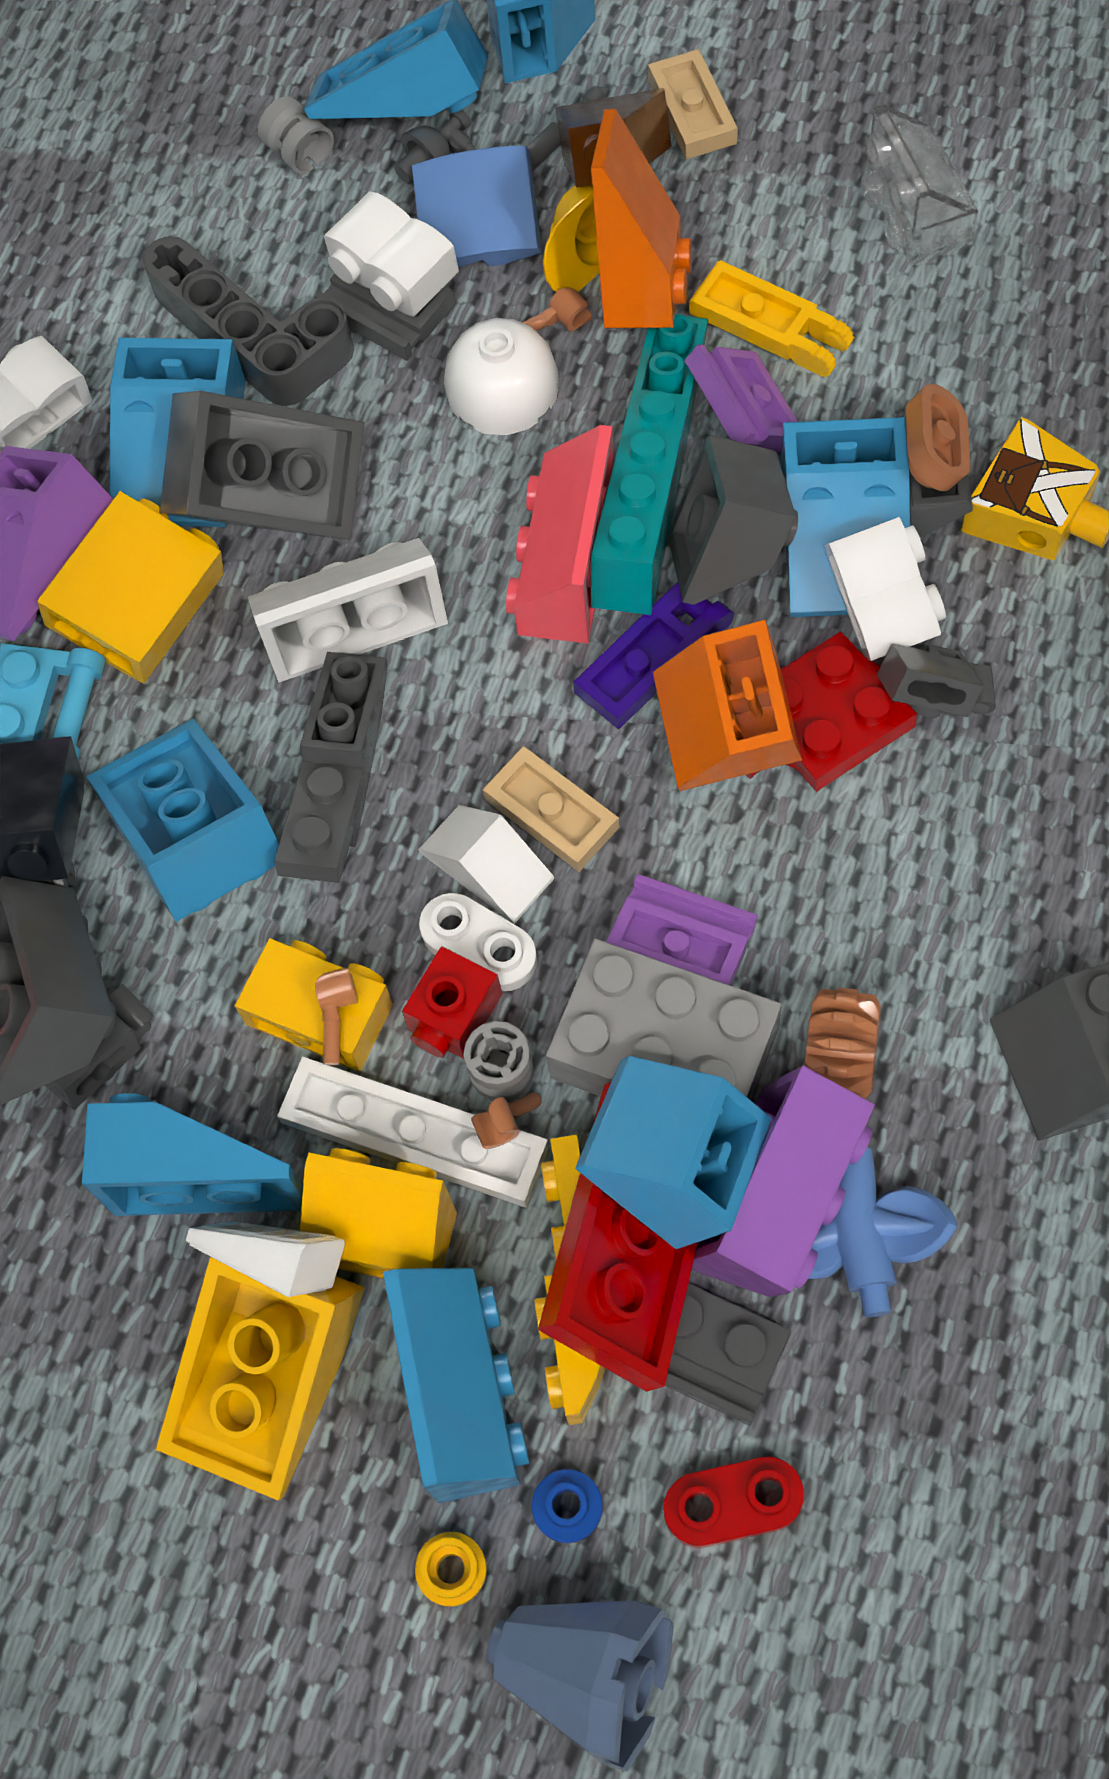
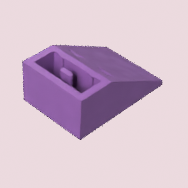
[0,446,113,642]

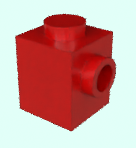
[402,946,503,1059]

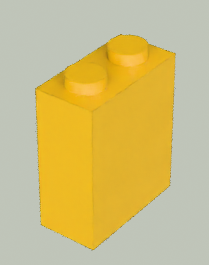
[37,491,224,684]

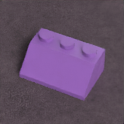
[692,1065,875,1297]

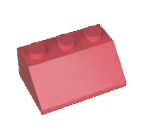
[506,425,615,644]

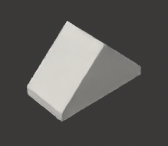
[418,805,554,924]

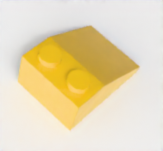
[156,1257,365,1501]

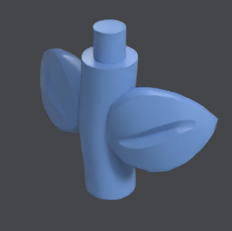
[808,1148,957,1317]

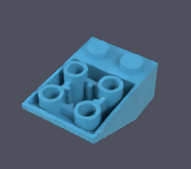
[110,338,246,527]
[781,417,910,617]

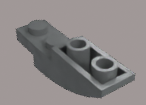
[274,652,387,883]

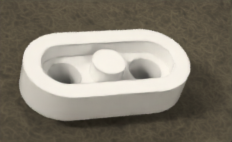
[419,893,537,991]

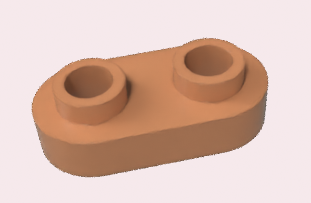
[906,384,971,491]

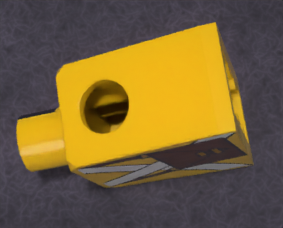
[961,417,1109,561]

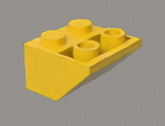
[300,1148,457,1279]

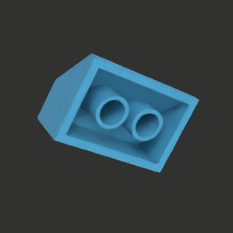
[383,1268,530,1503]

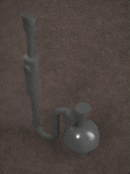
[394,86,609,183]

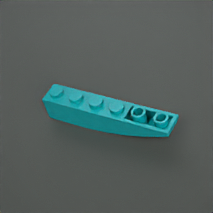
[591,314,708,615]

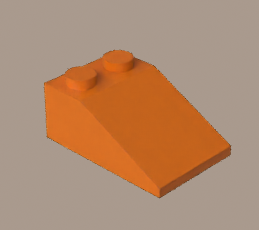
[591,109,692,328]

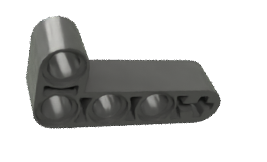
[143,236,354,406]

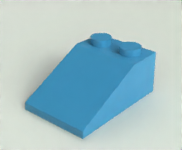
[304,0,488,119]
[86,718,279,922]
[82,1093,303,1216]

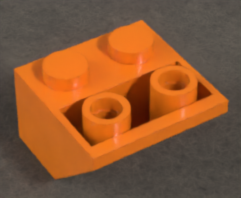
[653,620,802,791]

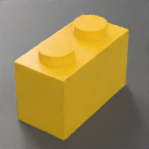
[235,938,393,1072]

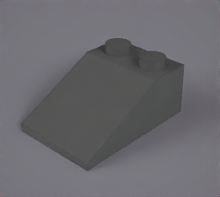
[160,391,365,540]

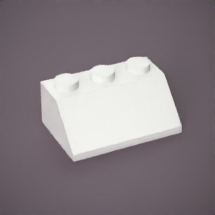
[248,538,448,682]

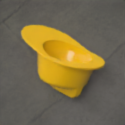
[543,185,600,292]

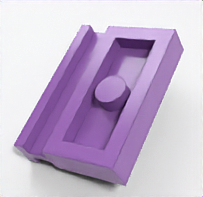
[685,344,798,453]
[606,874,758,986]

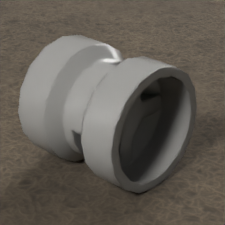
[258,96,334,175]
[463,1021,534,1101]

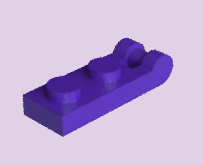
[573,582,734,730]

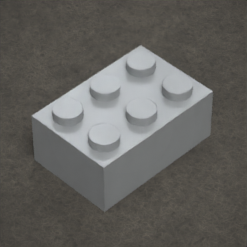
[546,939,782,1101]

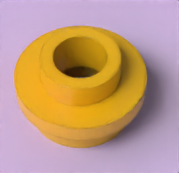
[415,1532,487,1607]

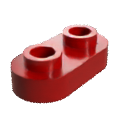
[663,1457,804,1548]

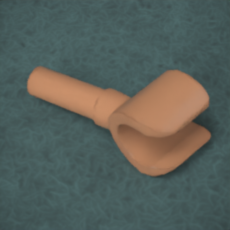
[521,287,592,332]
[315,968,358,1065]
[471,1092,542,1149]

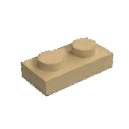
[648,49,738,160]
[483,746,620,872]

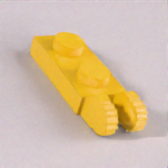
[689,260,854,378]

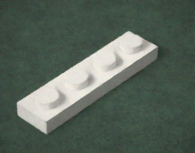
[277,1056,549,1208]

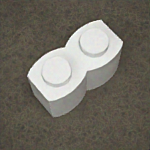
[324,191,459,316]
[0,336,93,453]
[824,517,946,661]

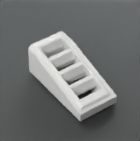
[186,1221,345,1297]

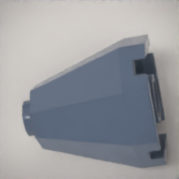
[487,1600,674,1771]

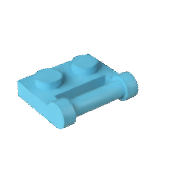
[0,643,106,761]

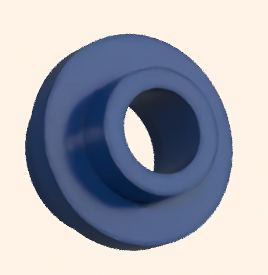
[532,1469,603,1544]

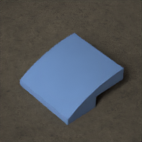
[412,146,542,268]

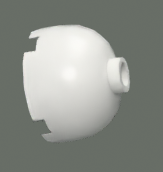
[444,318,559,435]

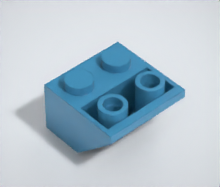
[486,0,595,83]
[575,1056,772,1249]

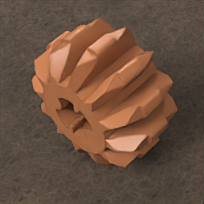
[804,987,881,1099]

